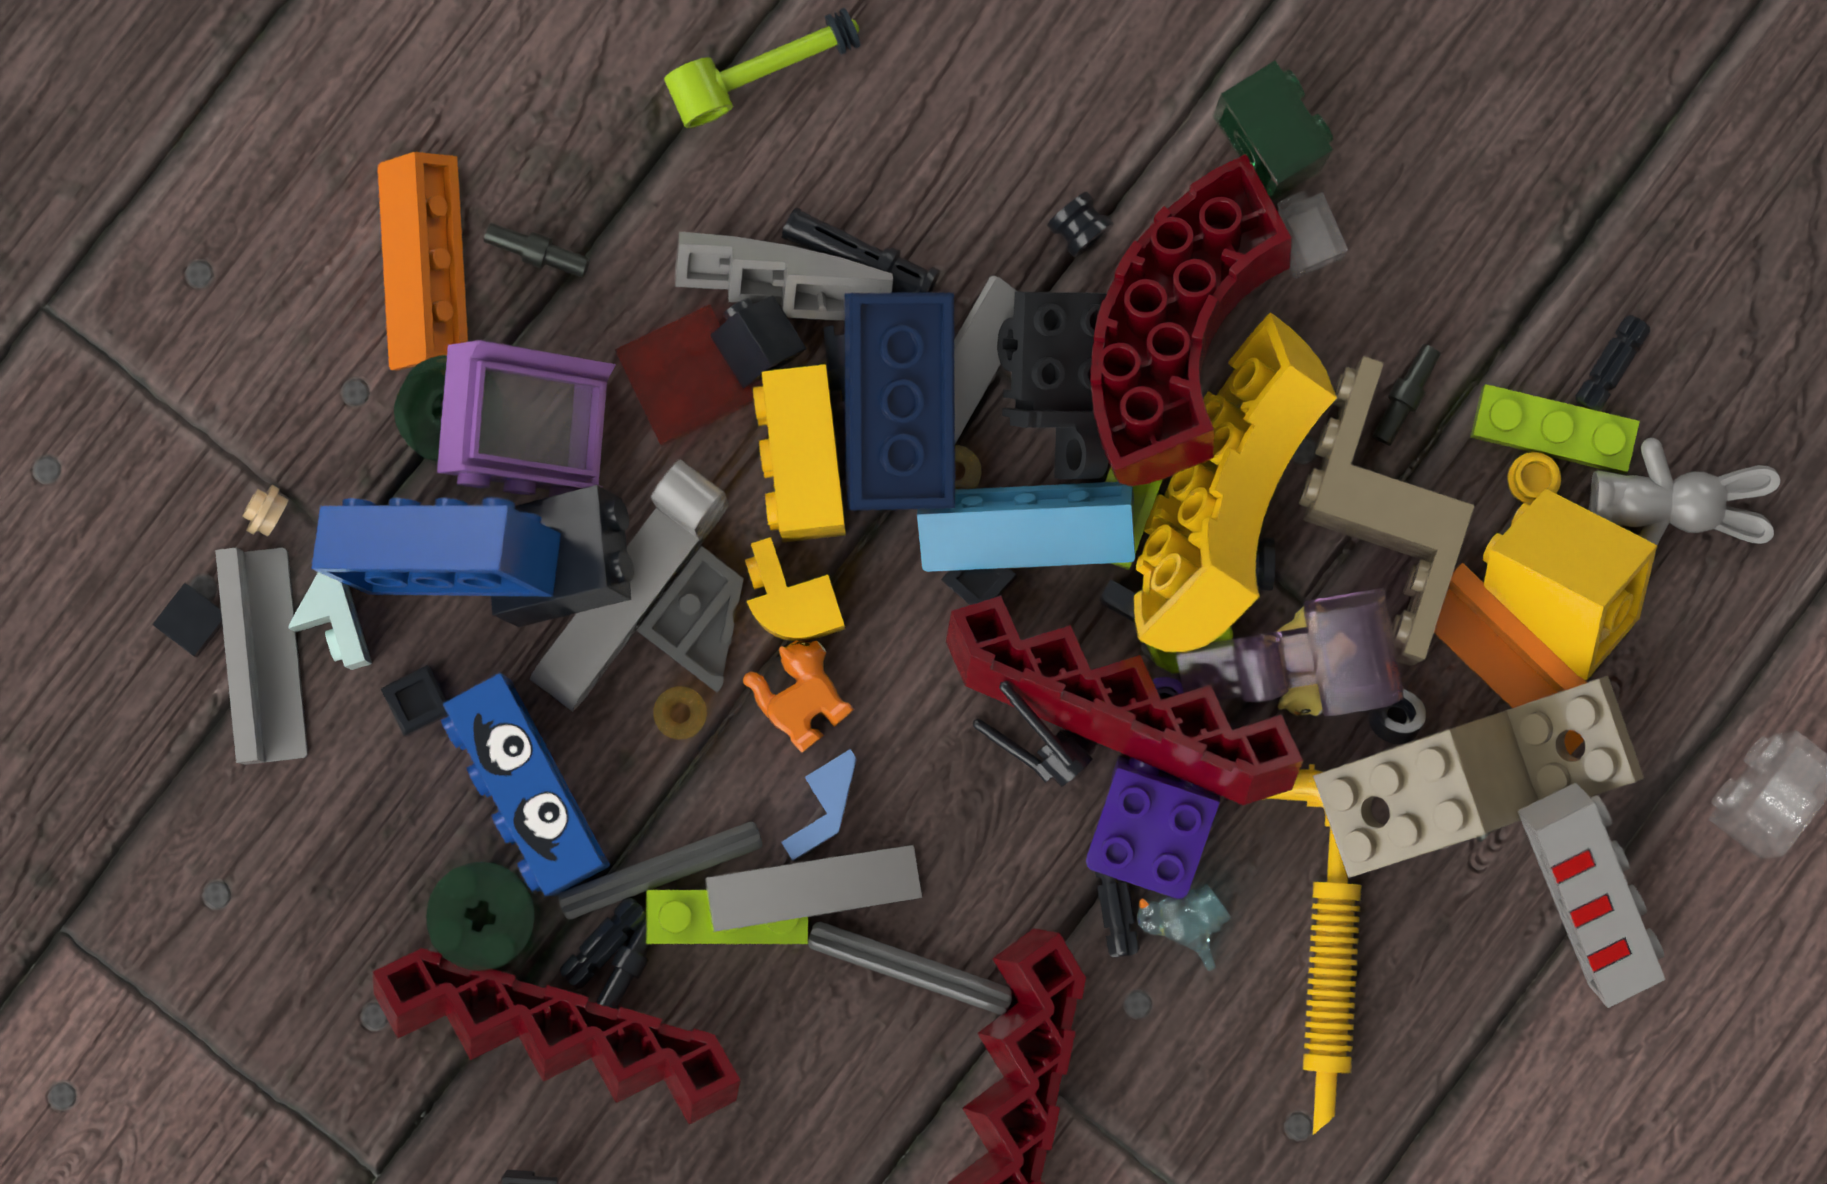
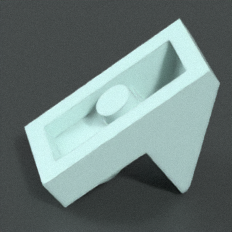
[288,572,372,670]

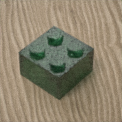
[1213,60,1333,201]

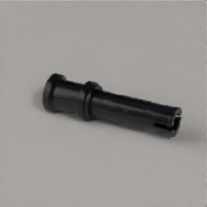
[781,207,940,293]

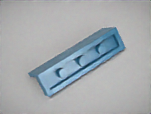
[917,482,1135,572]

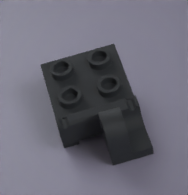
[997,291,1109,479]

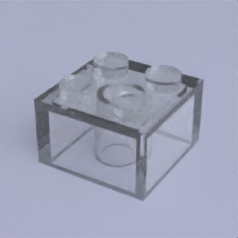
[1709,730,1827,858]

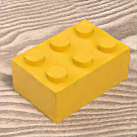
[753,364,846,542]

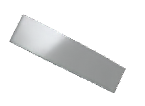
[675,232,893,320]
[705,845,922,932]

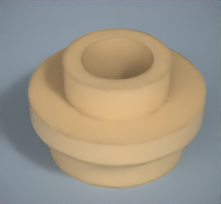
[242,485,288,536]

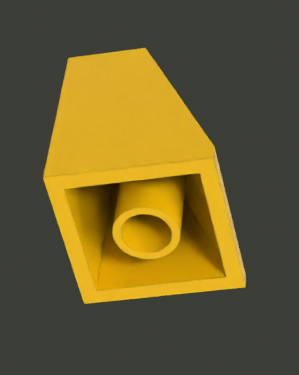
[1483,488,1657,680]

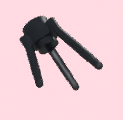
[973,681,1093,787]

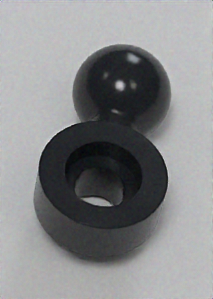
[1343,658,1426,744]

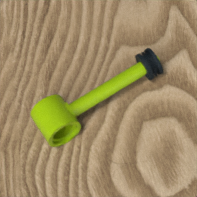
[664,8,861,128]

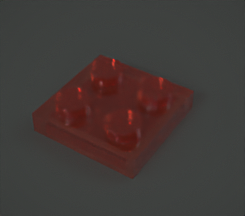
[615,304,754,446]

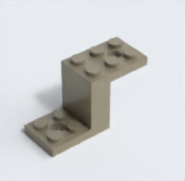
[1298,356,1475,666]
[1313,676,1644,878]

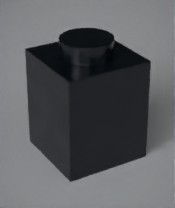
[710,295,807,389]

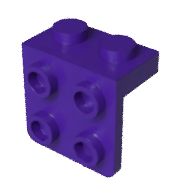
[1086,756,1220,899]

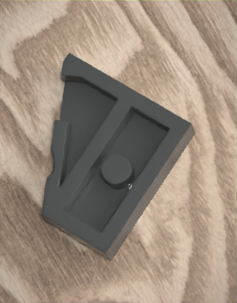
[635,546,744,693]

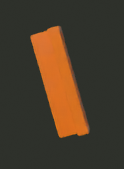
[378,152,468,370]
[1434,562,1587,755]

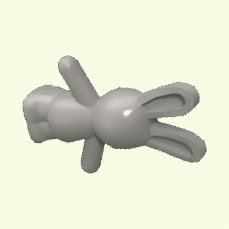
[1589,438,1780,545]

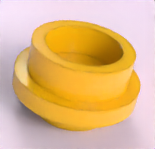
[1507,452,1561,505]

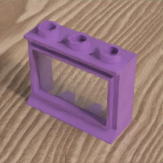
[437,340,616,497]

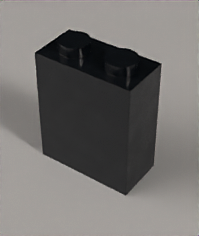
[491,485,634,627]

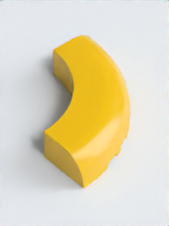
[1134,312,1337,652]

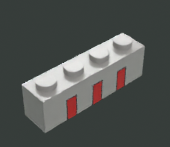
[1517,783,1666,1008]

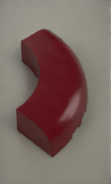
[1091,154,1292,486]

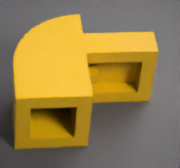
[745,537,845,641]

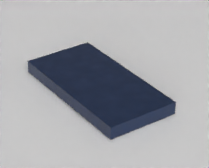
[845,293,955,510]

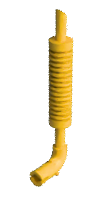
[1262,764,1362,1135]

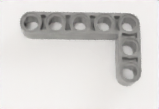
[530,459,729,712]

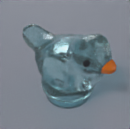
[1137,883,1232,971]

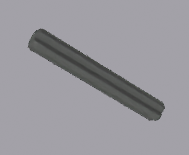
[559,822,763,919]
[808,922,1013,1015]

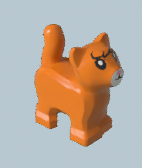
[743,640,855,753]

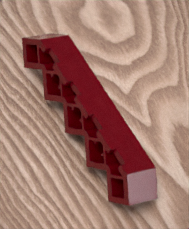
[946,596,1303,805]
[947,928,1086,1184]
[373,948,741,1125]

